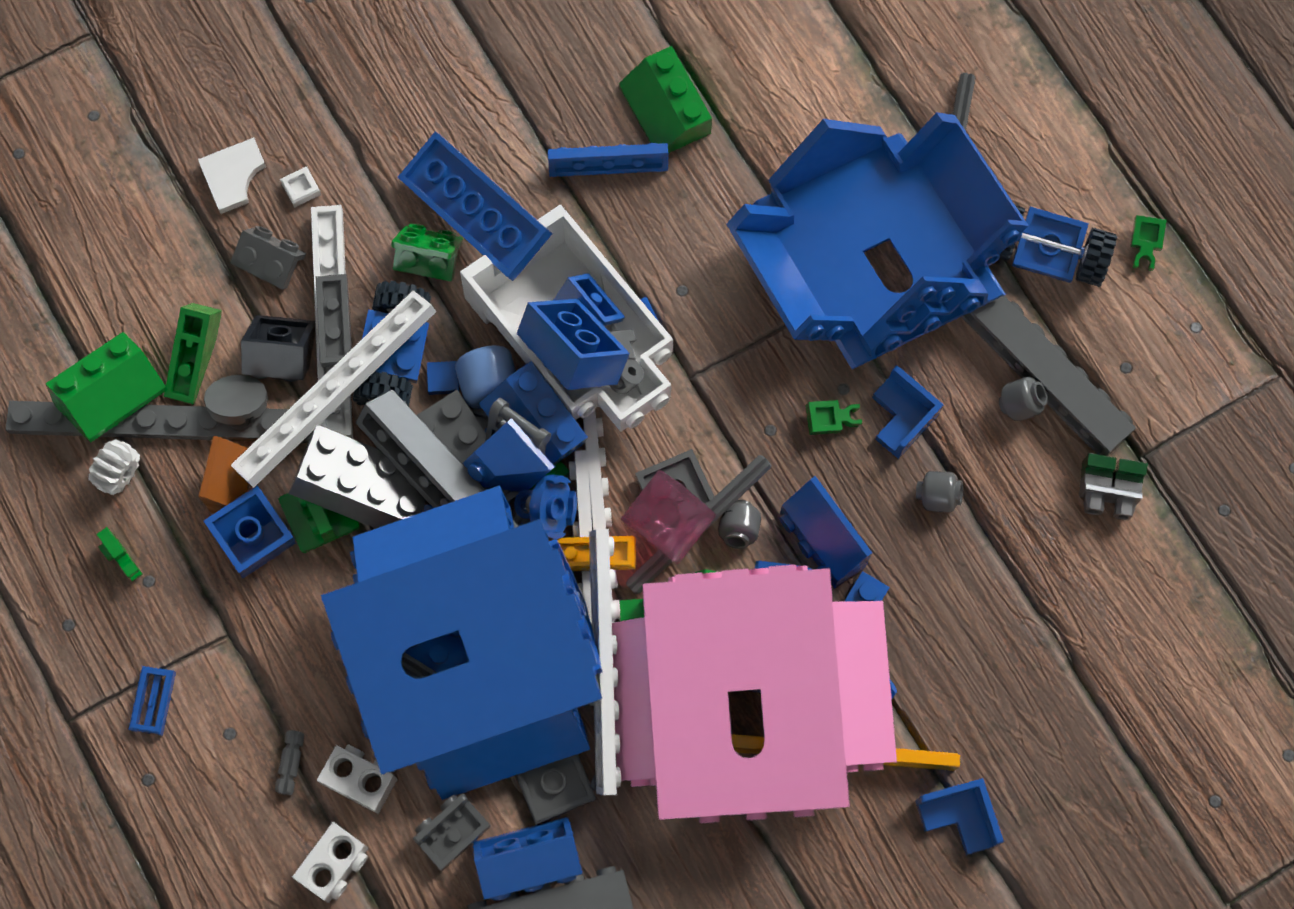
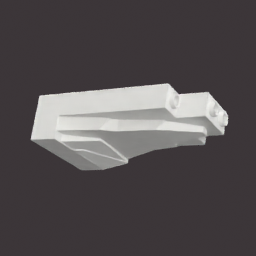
[460,204,673,432]

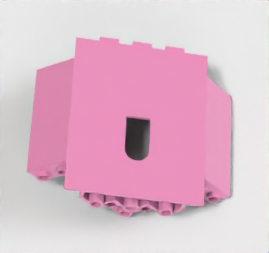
[612,565,897,823]

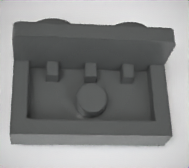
[230,226,306,289]
[413,794,491,871]

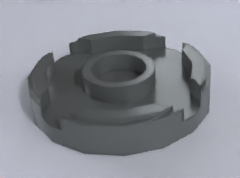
[204,375,268,425]

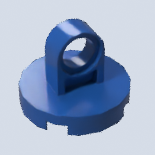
[514,475,577,539]

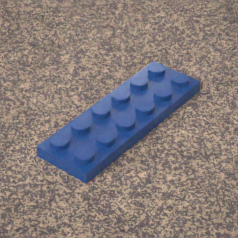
[398,131,553,281]

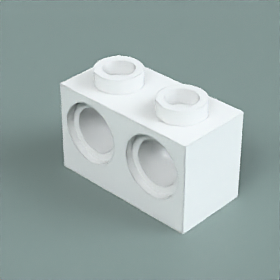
[317,744,397,814]
[292,822,369,903]

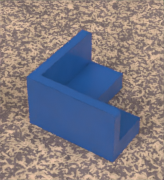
[872,365,944,459]
[915,778,1004,855]

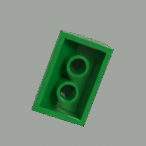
[619,46,712,153]
[45,332,167,443]

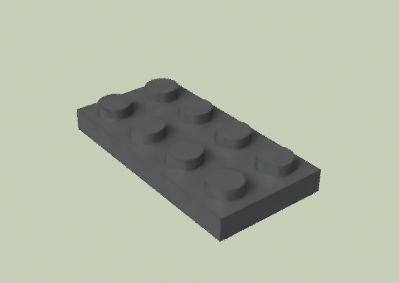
[417,390,519,504]

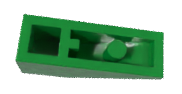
[164,303,222,404]

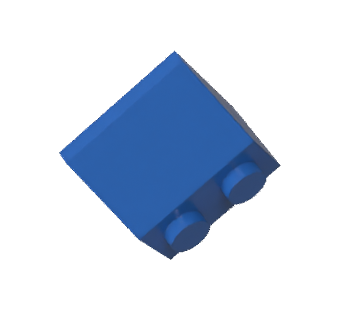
[204,485,296,579]

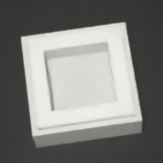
[280,166,321,208]

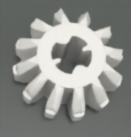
[88,439,140,495]

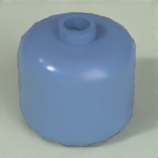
[455,345,516,409]

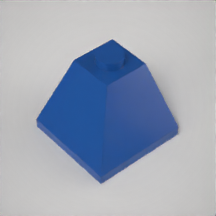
[462,418,555,492]

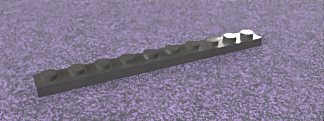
[6,401,320,443]

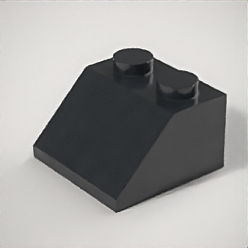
[241,315,316,382]

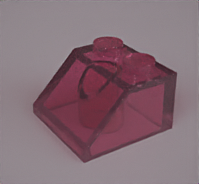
[620,469,716,565]

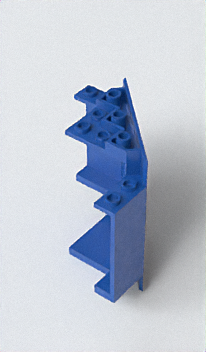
[726,112,1029,369]
[321,485,603,800]

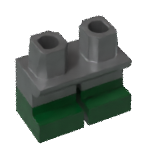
[1079,453,1148,520]

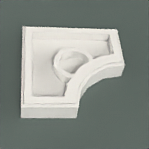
[198,138,266,214]

